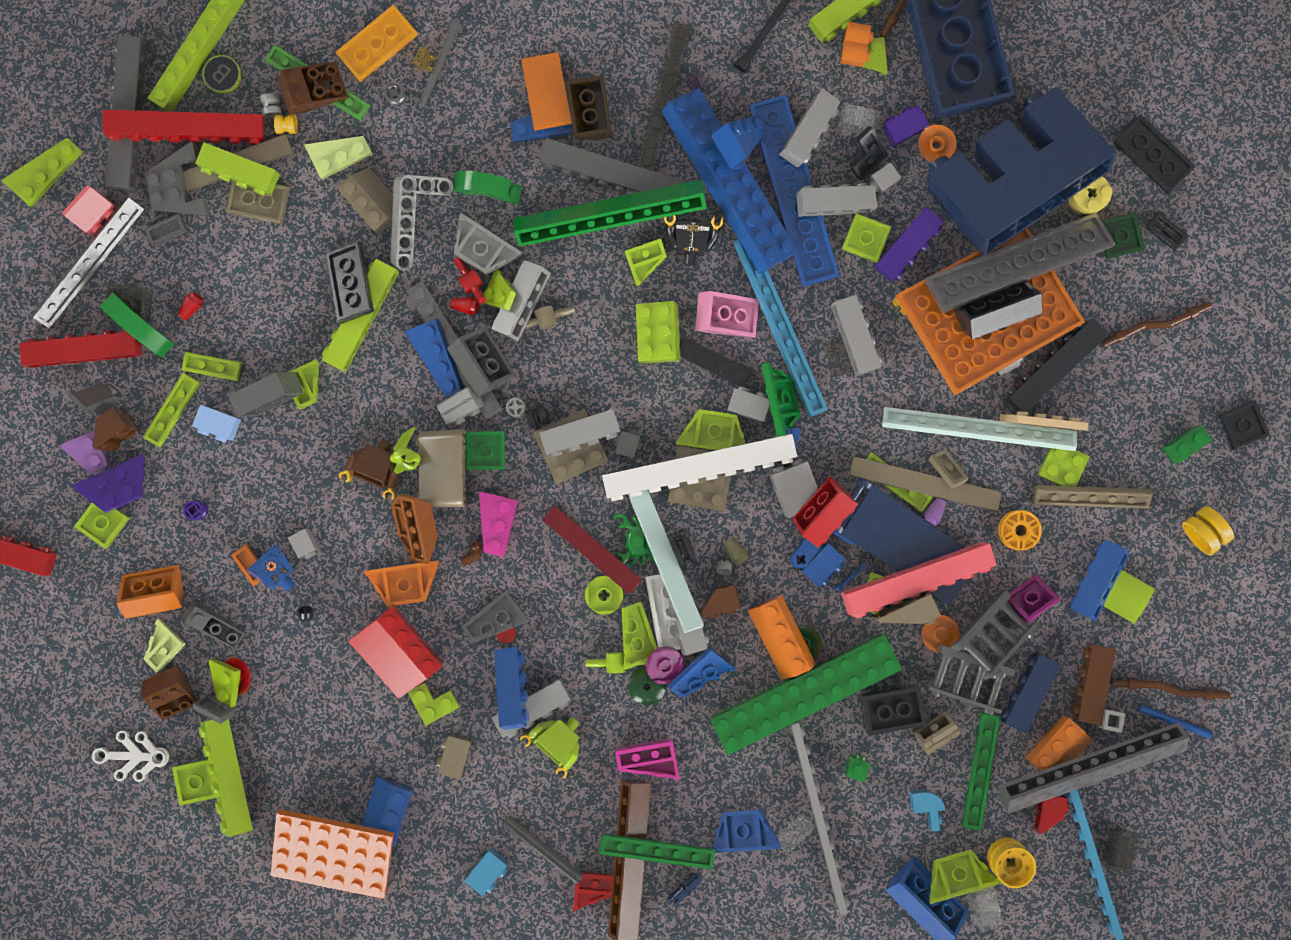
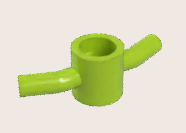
[585,652,646,673]

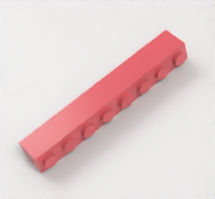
[841,542,997,618]

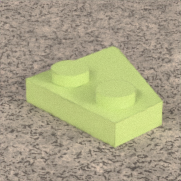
[144,619,185,673]

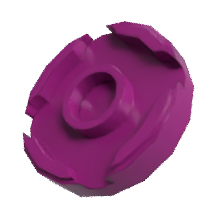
[645,646,684,684]

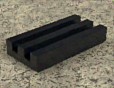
[1145,212,1189,251]

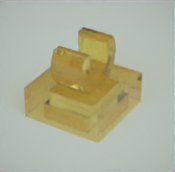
[413,46,437,71]

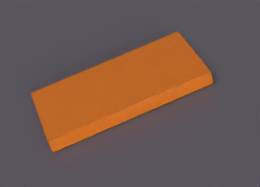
[521,52,572,131]

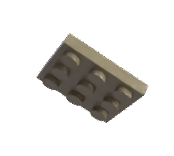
[533,409,608,485]
[668,445,731,512]

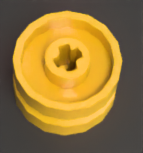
[1182,505,1234,556]

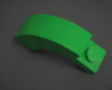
[453,171,523,205]

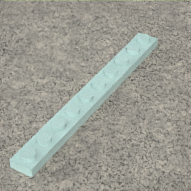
[882,407,1077,451]

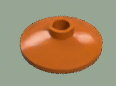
[918,125,957,162]

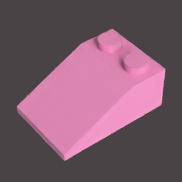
[695,291,759,337]

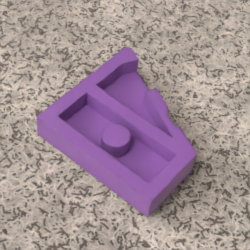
[60,431,110,474]

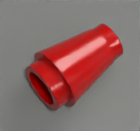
[177,291,204,321]
[450,297,480,316]

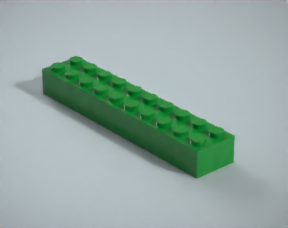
[710,633,902,755]

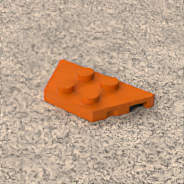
[364,560,439,607]

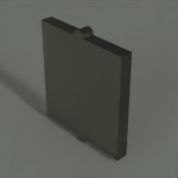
[824,339,854,377]

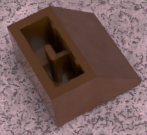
[93,407,139,452]
[700,584,740,619]
[142,666,197,720]

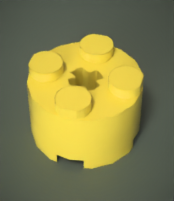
[1068,177,1112,216]

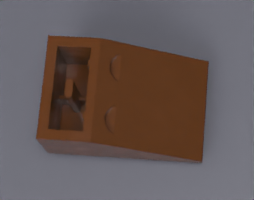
[277,61,348,115]

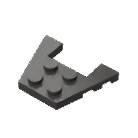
[145,142,210,217]

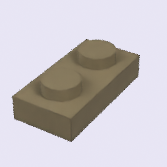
[929,449,968,489]

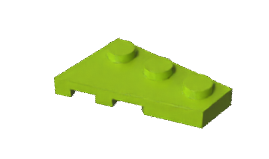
[622,602,657,670]

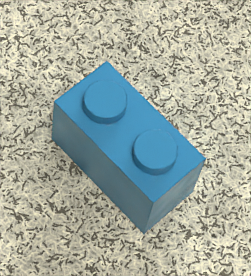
[464,847,509,896]

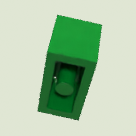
[1162,425,1212,463]

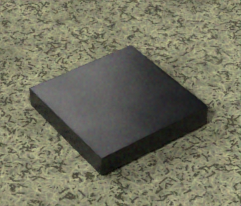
[1218,400,1270,450]

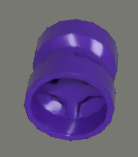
[183,501,208,520]

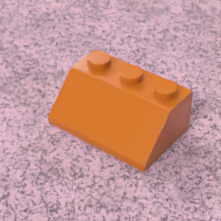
[116,565,184,619]
[1025,715,1092,771]

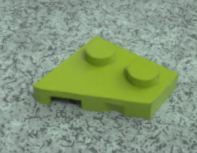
[290,359,319,410]
[209,658,241,707]

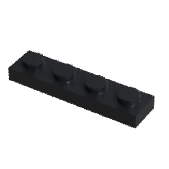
[680,337,752,387]

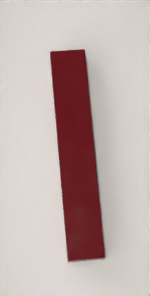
[543,506,642,595]

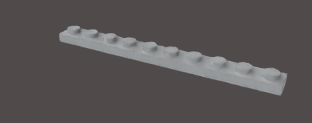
[790,721,849,915]

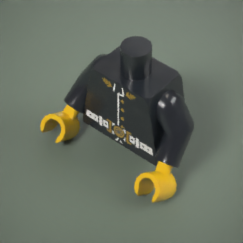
[664,215,723,266]

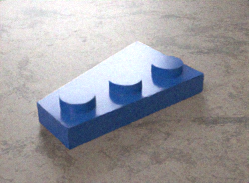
[668,646,736,698]

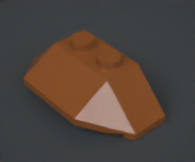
[391,494,438,564]

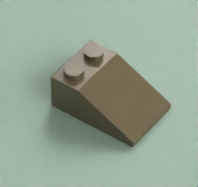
[872,592,941,625]

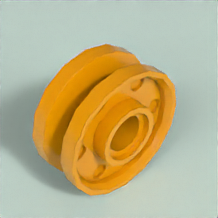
[998,510,1042,551]

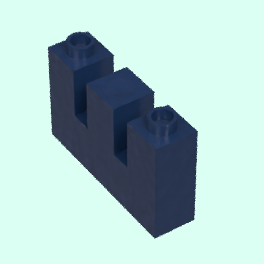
[928,87,1116,256]

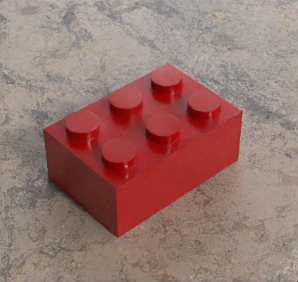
[791,476,858,548]

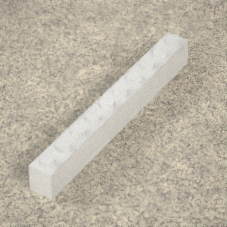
[602,434,797,501]

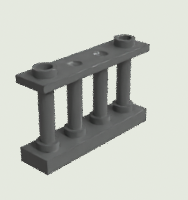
[951,591,1040,680]
[924,643,1016,715]

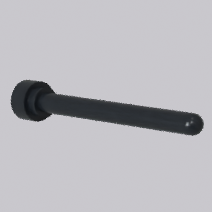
[734,0,790,74]

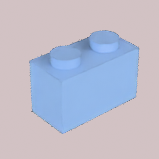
[192,405,241,442]

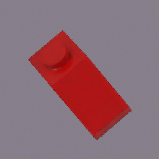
[1034,795,1069,834]

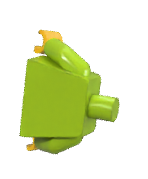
[520,717,579,778]

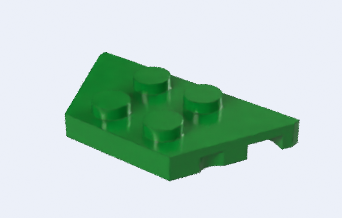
[761,362,801,437]

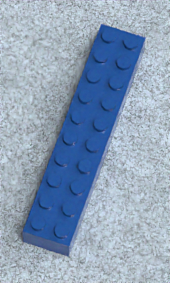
[662,88,798,275]

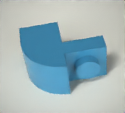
[909,789,945,831]

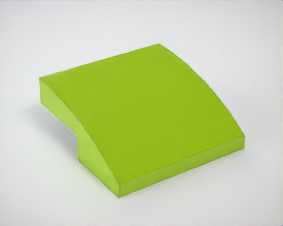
[1104,570,1155,624]

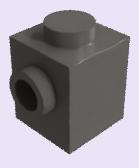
[615,429,643,459]

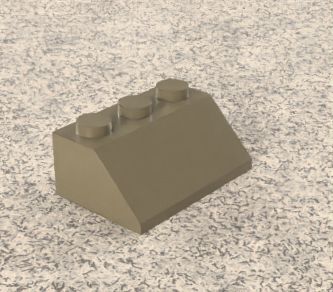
[336,168,404,235]

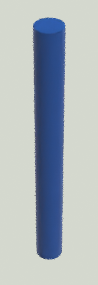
[1137,704,1213,739]

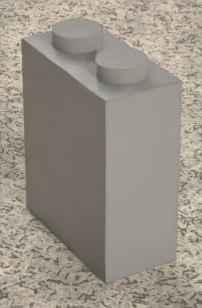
[769,458,818,518]

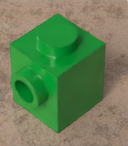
[843,753,871,782]

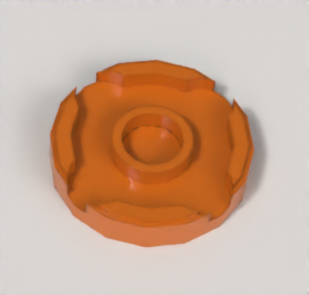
[921,615,960,653]

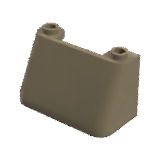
[415,429,468,508]

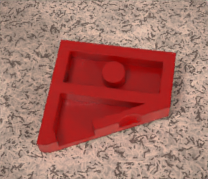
[573,871,613,911]

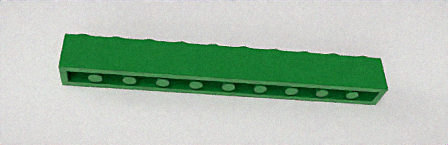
[514,179,707,247]

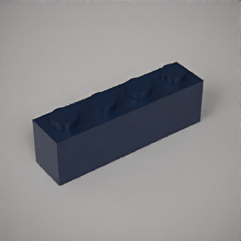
[1001,652,1061,734]

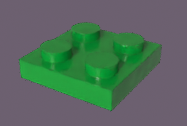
[466,431,505,470]

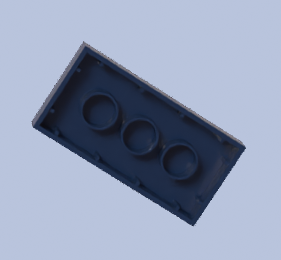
[905,0,1015,120]

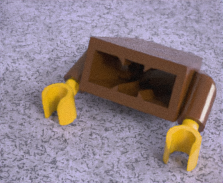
[339,440,398,500]

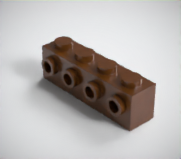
[1071,643,1116,726]

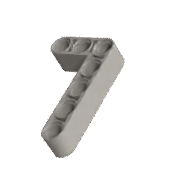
[390,174,453,271]

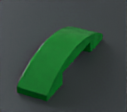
[99,292,175,358]

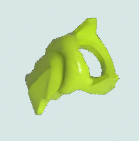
[390,427,421,474]

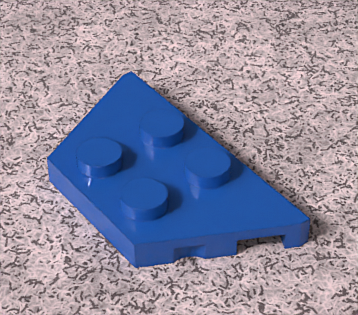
[710,810,782,853]

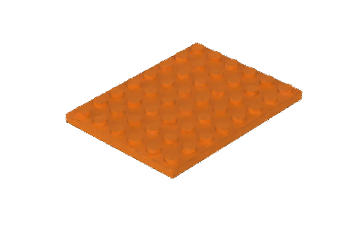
[895,227,1085,396]

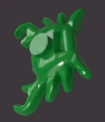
[613,513,655,566]

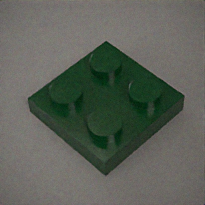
[1102,213,1145,260]

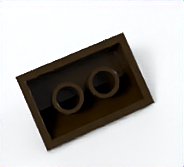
[565,75,613,141]

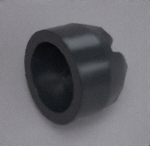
[297,606,314,622]

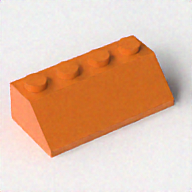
[748,594,816,679]

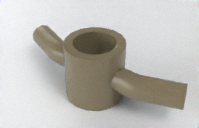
[524,305,575,330]

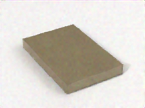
[226,180,291,225]

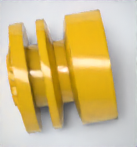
[987,837,1036,888]

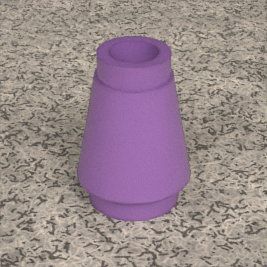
[922,498,946,527]

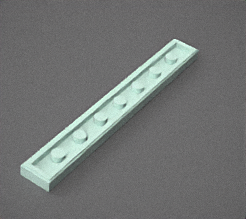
[628,490,704,633]

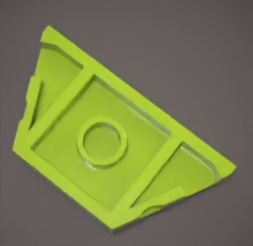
[676,409,746,451]
[929,849,1001,904]

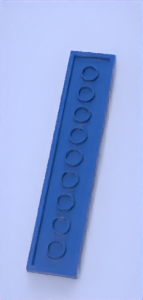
[749,94,840,288]

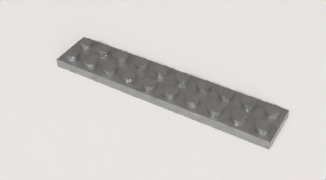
[924,213,1115,313]

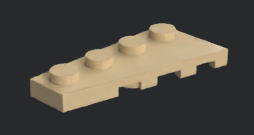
[1000,411,1088,431]

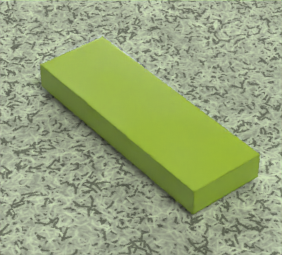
[181,352,243,381]

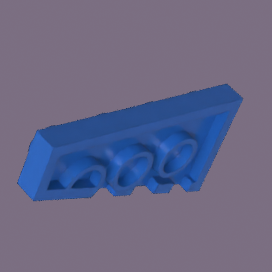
[510,99,573,143]
[405,318,464,397]

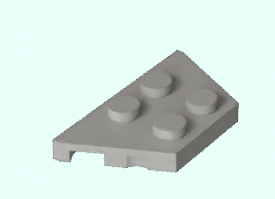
[454,213,522,275]

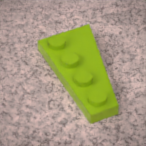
[2,138,83,207]

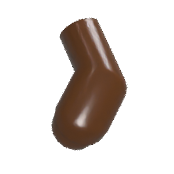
[460,540,483,566]

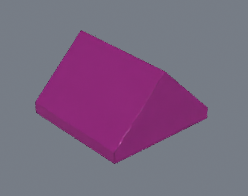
[1008,575,1060,623]

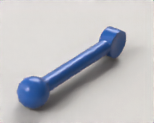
[835,563,867,592]

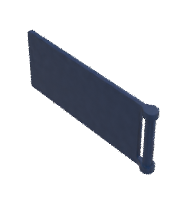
[835,477,967,605]

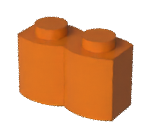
[840,22,874,67]

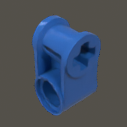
[790,537,824,569]

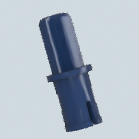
[668,873,702,907]

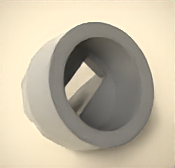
[716,559,732,575]

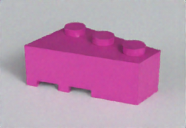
[479,491,518,557]
[615,738,679,780]

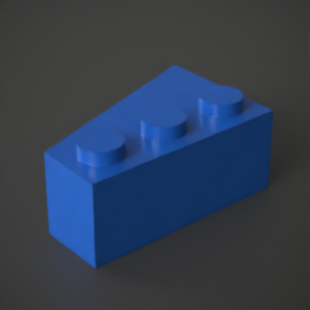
[711,116,766,169]

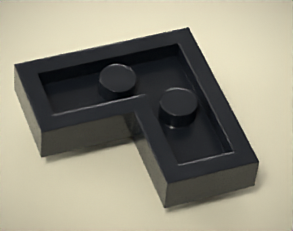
[849,126,888,181]

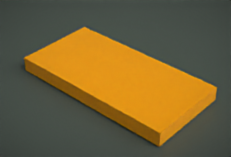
[335,4,418,82]

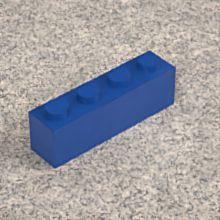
[1070,539,1130,622]
[494,647,529,730]

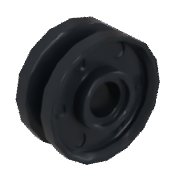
[667,528,699,572]

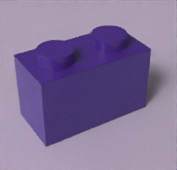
[882,105,930,148]

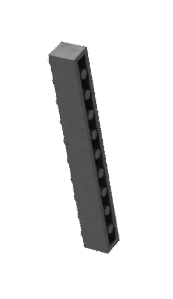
[999,722,1189,814]

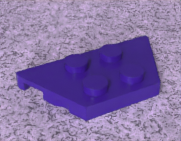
[72,454,145,513]

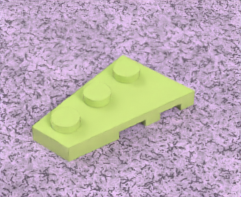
[304,136,373,180]

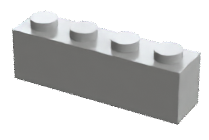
[779,88,841,168]
[796,183,877,217]
[491,260,551,342]
[830,295,882,377]
[539,409,620,458]
[492,678,571,738]

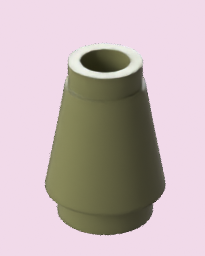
[724,537,750,567]

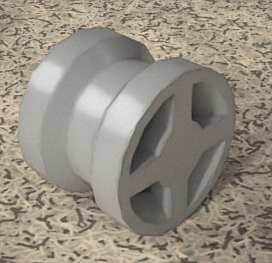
[506,397,526,418]

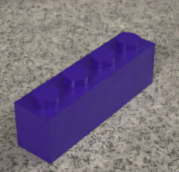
[874,207,944,282]

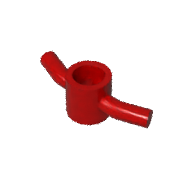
[453,257,486,304]

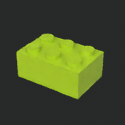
[636,301,681,364]

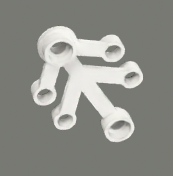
[92,730,170,782]

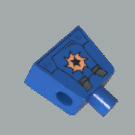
[247,544,295,592]

